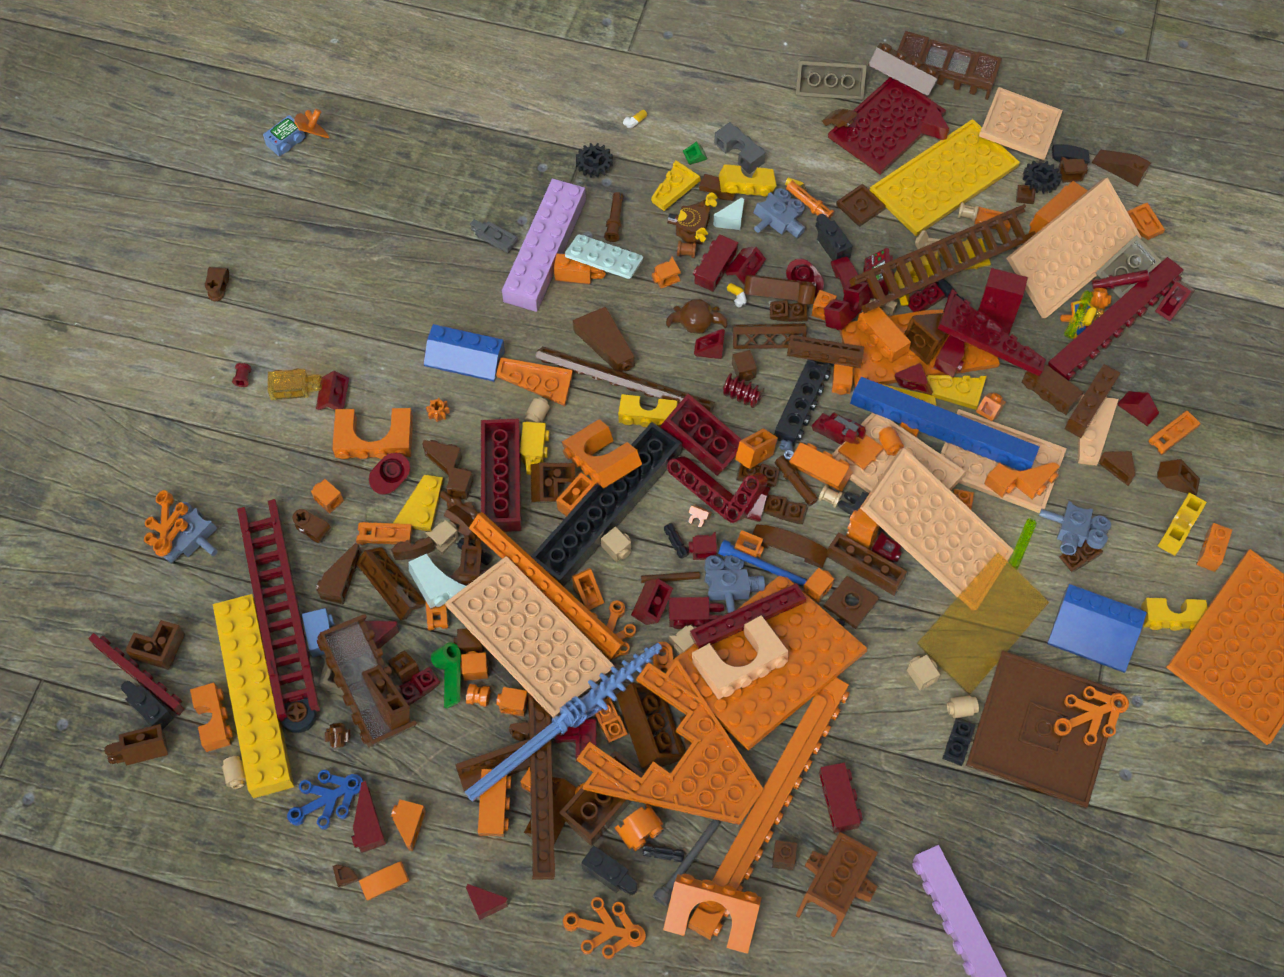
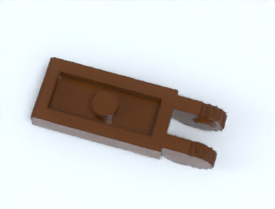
[459,536,482,581]

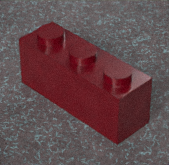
[693,234,738,292]
[819,762,863,833]

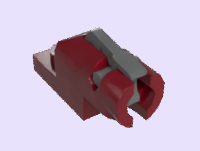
[811,412,866,445]

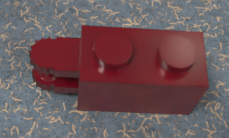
[669,597,725,629]

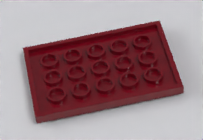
[828,77,946,175]

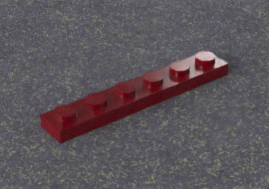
[690,583,806,649]
[88,633,184,716]

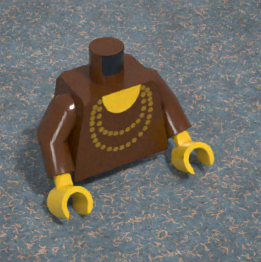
[667,193,717,245]

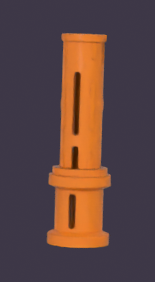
[786,180,835,220]

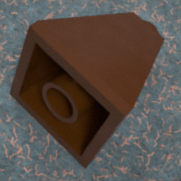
[904,313,949,365]

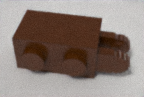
[104,724,168,766]

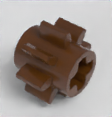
[325,723,351,748]

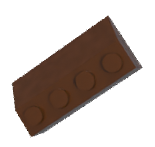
[616,683,685,769]
[559,751,644,846]

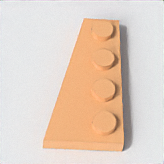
[1078,395,1119,466]

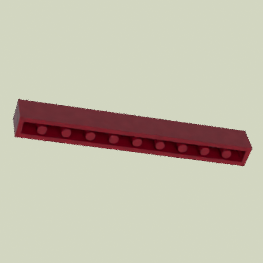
[1048,257,1184,381]

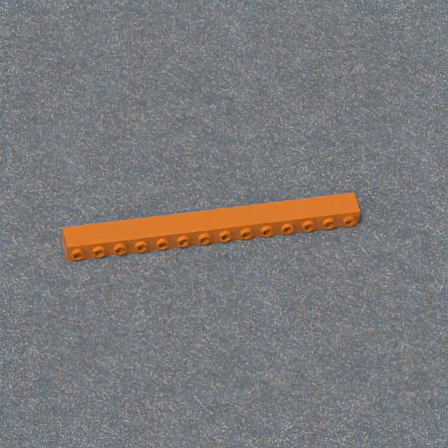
[688,678,850,940]

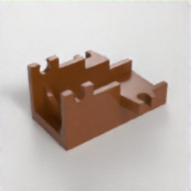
[796,832,878,937]

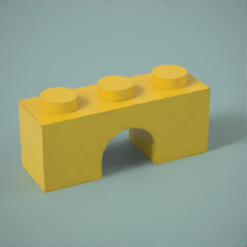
[719,164,776,197]
[618,394,677,428]
[1158,493,1207,556]
[1141,598,1207,631]

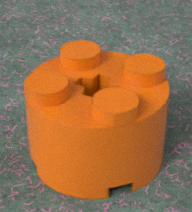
[614,804,664,852]

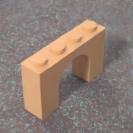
[692,616,788,700]

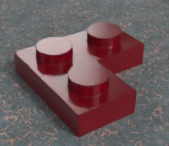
[555,719,596,762]

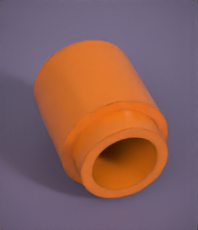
[879,427,904,456]

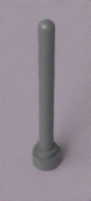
[653,819,720,906]

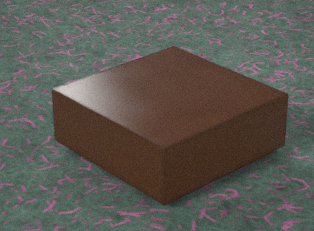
[1016,185,1035,204]

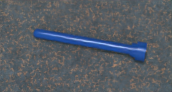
[718,540,807,586]

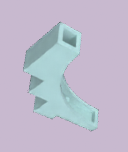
[409,554,466,609]

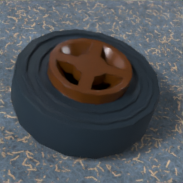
[281,698,317,733]

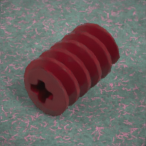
[723,373,764,408]

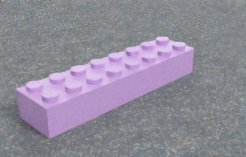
[502,179,586,312]

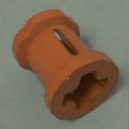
[677,240,696,258]

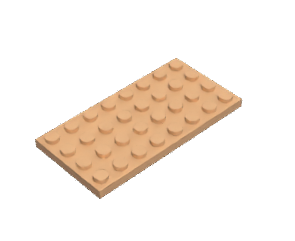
[1007,178,1142,318]
[860,448,1014,611]
[445,556,615,718]

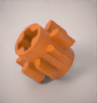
[1087,288,1111,310]
[426,398,450,422]

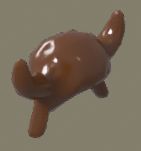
[666,299,728,334]

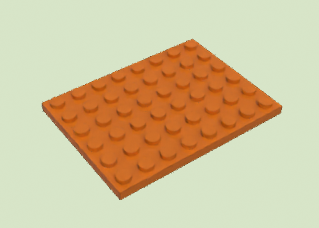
[1166,549,1284,745]
[665,576,867,751]

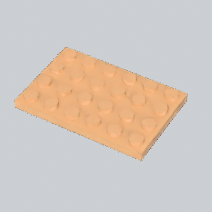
[940,409,1067,513]
[832,413,966,494]

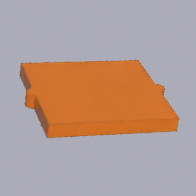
[838,434,884,470]

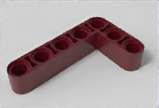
[667,456,767,523]

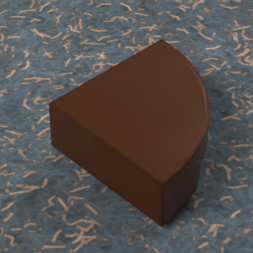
[333,865,359,887]

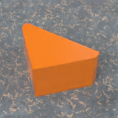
[572,568,604,610]

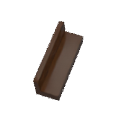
[524,777,576,844]

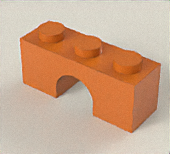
[190,683,232,752]

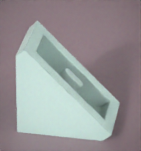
[713,197,744,230]

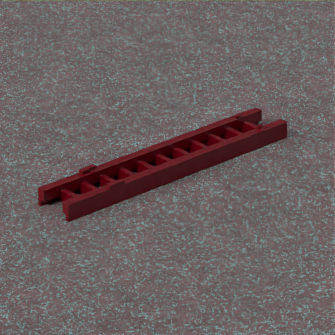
[237,499,320,721]

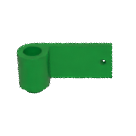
[431,642,461,709]

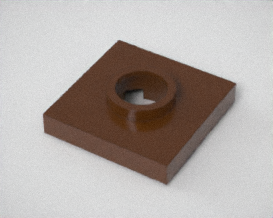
[823,576,879,629]

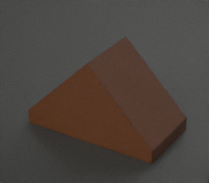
[1098,451,1135,486]
[388,650,420,684]

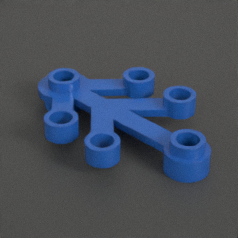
[287,770,363,830]

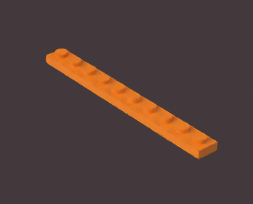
[469,512,625,659]

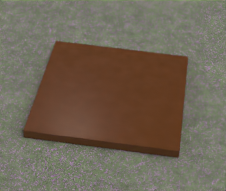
[965,650,1122,809]

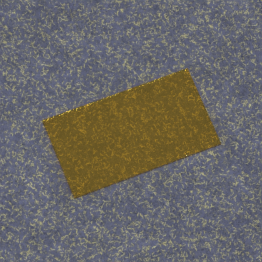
[916,553,1049,694]

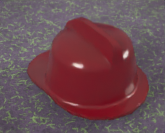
[786,258,824,298]
[368,452,410,495]

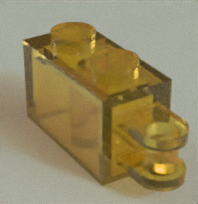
[268,368,322,400]

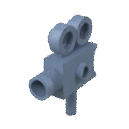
[753,188,806,238]
[1039,501,1111,555]
[159,502,218,564]
[704,555,765,613]

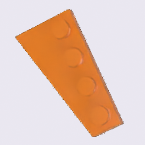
[496,358,573,406]

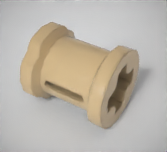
[957,202,979,221]
[818,485,843,508]

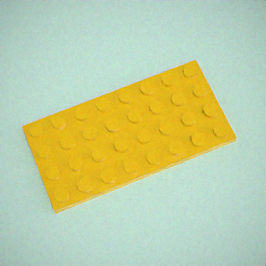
[869,119,1020,236]

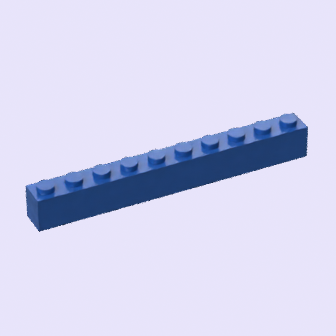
[850,377,1040,471]

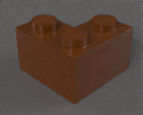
[531,463,575,503]
[125,620,185,670]

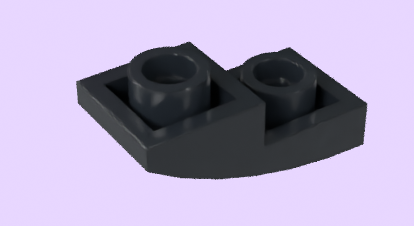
[1052,144,1090,165]
[942,718,976,766]

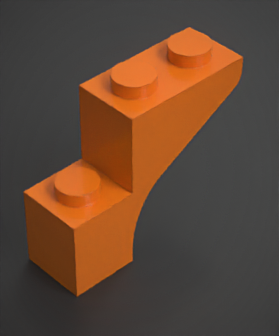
[984,462,1060,500]

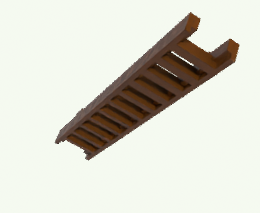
[849,204,1036,313]

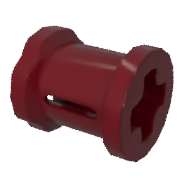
[232,363,252,387]

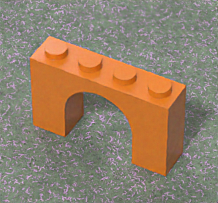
[332,408,413,459]
[562,419,642,488]
[663,874,762,954]

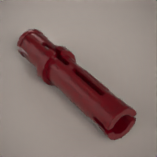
[1092,269,1149,290]

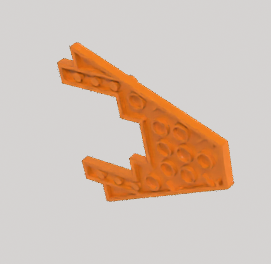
[577,660,763,825]

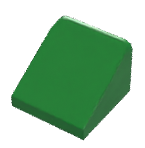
[683,141,708,165]

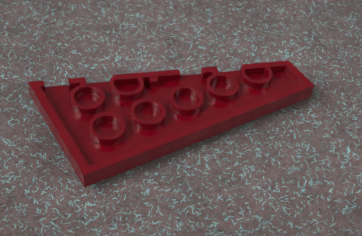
[938,289,1046,376]

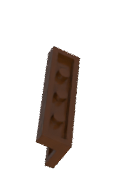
[732,323,807,349]
[787,335,864,368]
[356,547,426,620]
[455,739,530,791]

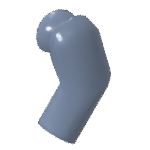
[779,440,794,459]

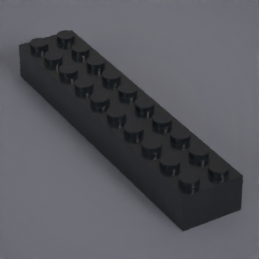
[531,422,682,587]

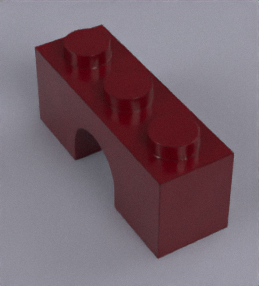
[824,282,870,330]

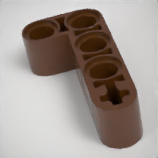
[744,275,816,304]

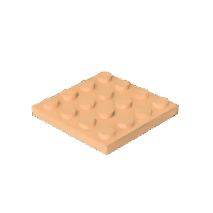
[979,87,1063,160]

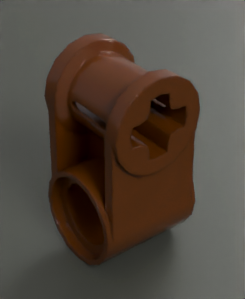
[205,267,229,302]
[292,509,331,543]

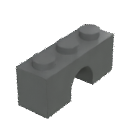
[714,122,766,174]

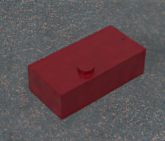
[977,268,1028,335]
[660,394,742,476]

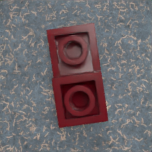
[830,257,858,289]
[907,283,946,312]
[399,667,440,705]

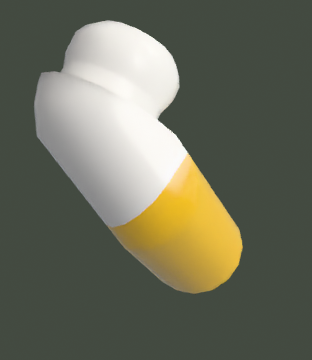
[623,110,647,128]
[727,283,747,308]

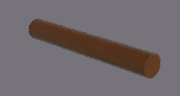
[641,571,700,583]

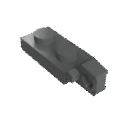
[470,219,518,253]

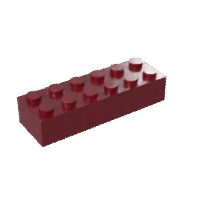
[481,418,522,532]

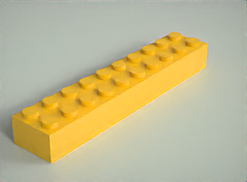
[213,594,294,798]

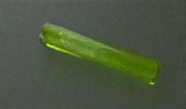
[1064,290,1093,339]
[1008,518,1037,570]

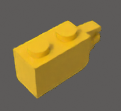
[520,422,550,475]

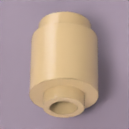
[525,397,550,423]
[947,695,979,718]
[222,756,246,789]

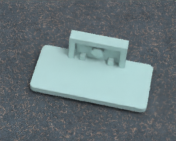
[565,234,643,279]

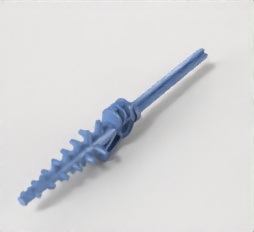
[465,643,662,802]

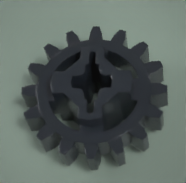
[576,143,613,178]
[1022,160,1062,194]

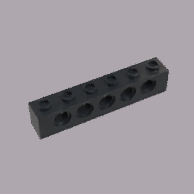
[774,359,834,447]

